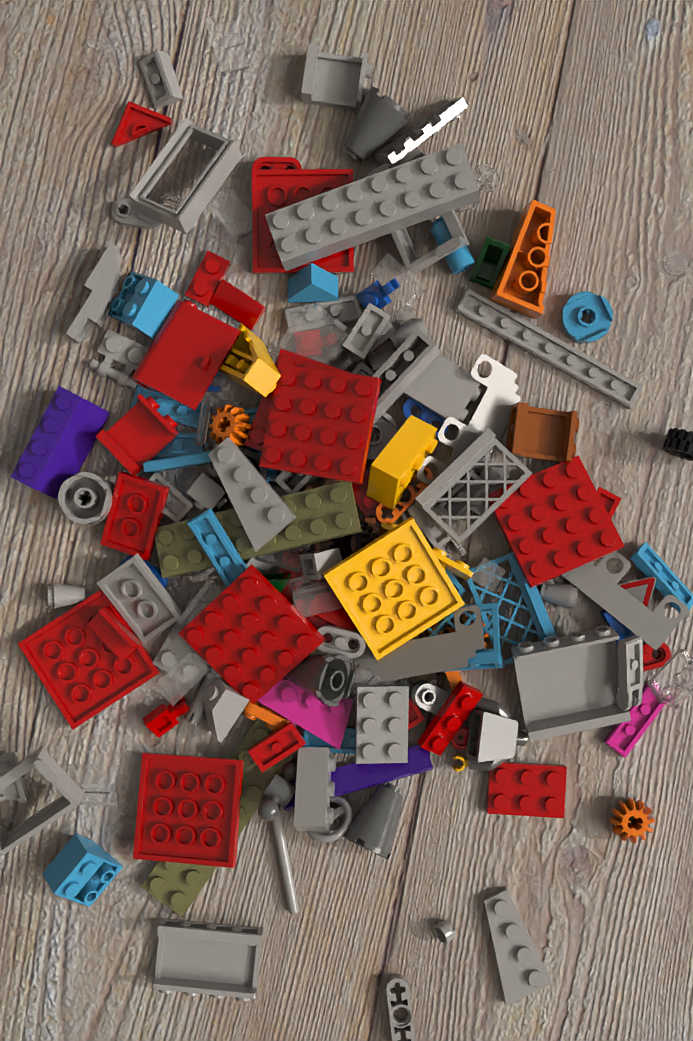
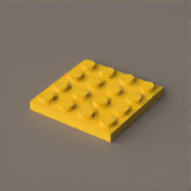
[322,517,465,661]

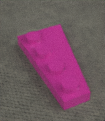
[258,679,354,750]

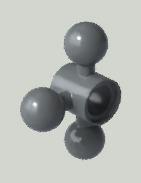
[258,761,297,821]

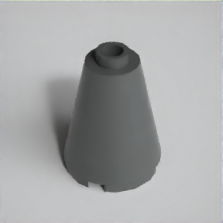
[344,86,411,162]
[285,654,355,706]
[342,782,403,859]

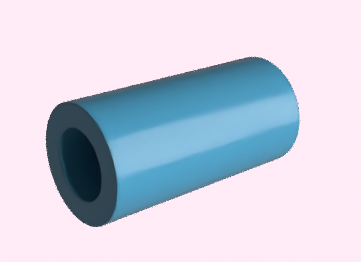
[430,216,476,275]

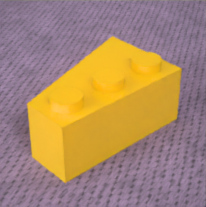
[219,323,281,397]
[367,415,438,510]

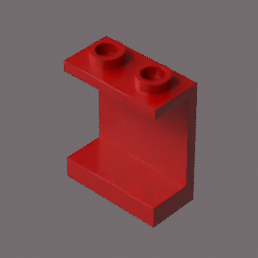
[96,394,180,475]

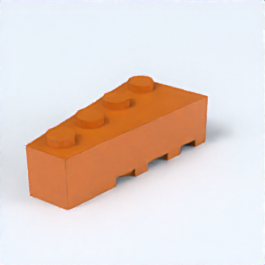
[489,200,556,319]

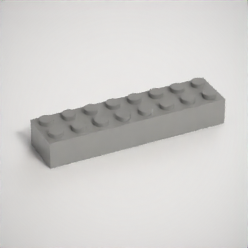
[265,142,479,271]

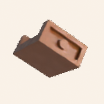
[506,402,579,463]

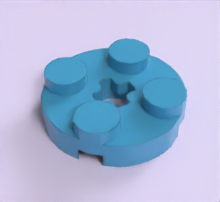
[561,291,613,343]

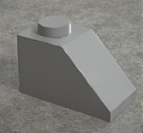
[203,677,249,743]

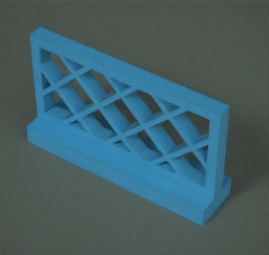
[467,552,557,667]
[412,603,502,672]

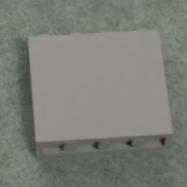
[511,626,631,742]

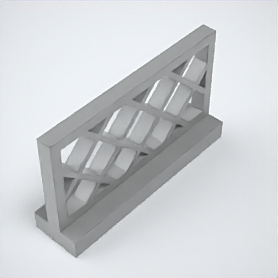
[415,428,532,545]

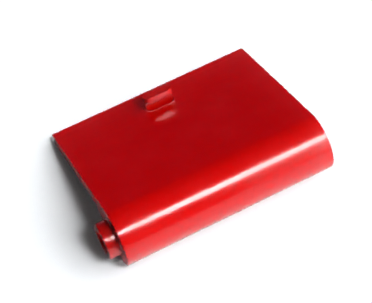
[131,299,241,411]

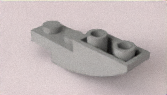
[66,243,121,344]

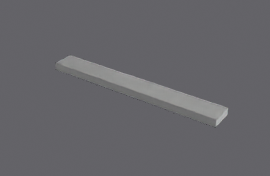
[455,288,643,409]

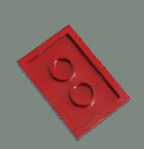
[100,471,170,560]
[486,761,567,818]

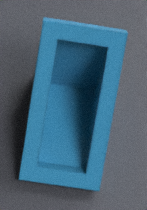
[288,263,339,303]

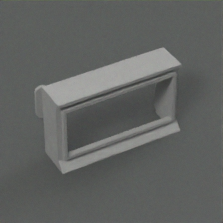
[129,118,244,234]
[366,149,470,274]
[0,744,85,858]

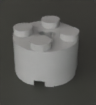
[58,472,114,525]

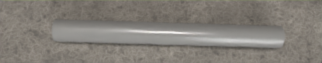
[272,809,299,914]

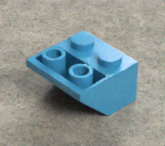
[108,272,179,339]
[42,833,123,907]

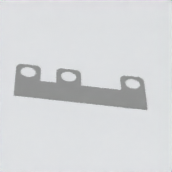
[562,551,688,651]

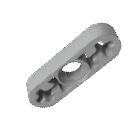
[386,974,415,1041]

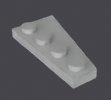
[373,98,468,165]
[208,437,297,552]
[483,887,553,1006]

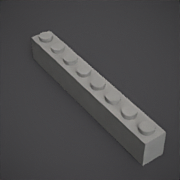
[275,328,441,494]

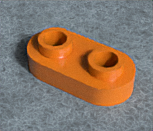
[242,702,290,731]

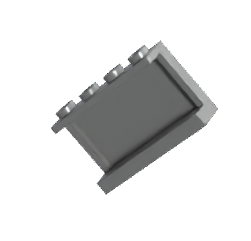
[152,918,263,1001]

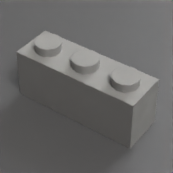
[293,747,336,832]

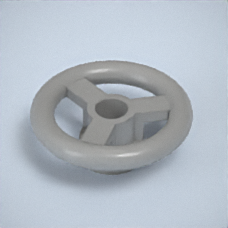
[305,796,353,842]

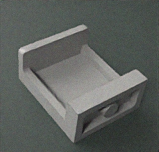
[301,44,373,111]
[402,354,482,426]

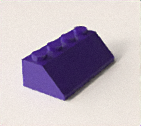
[10,386,110,500]

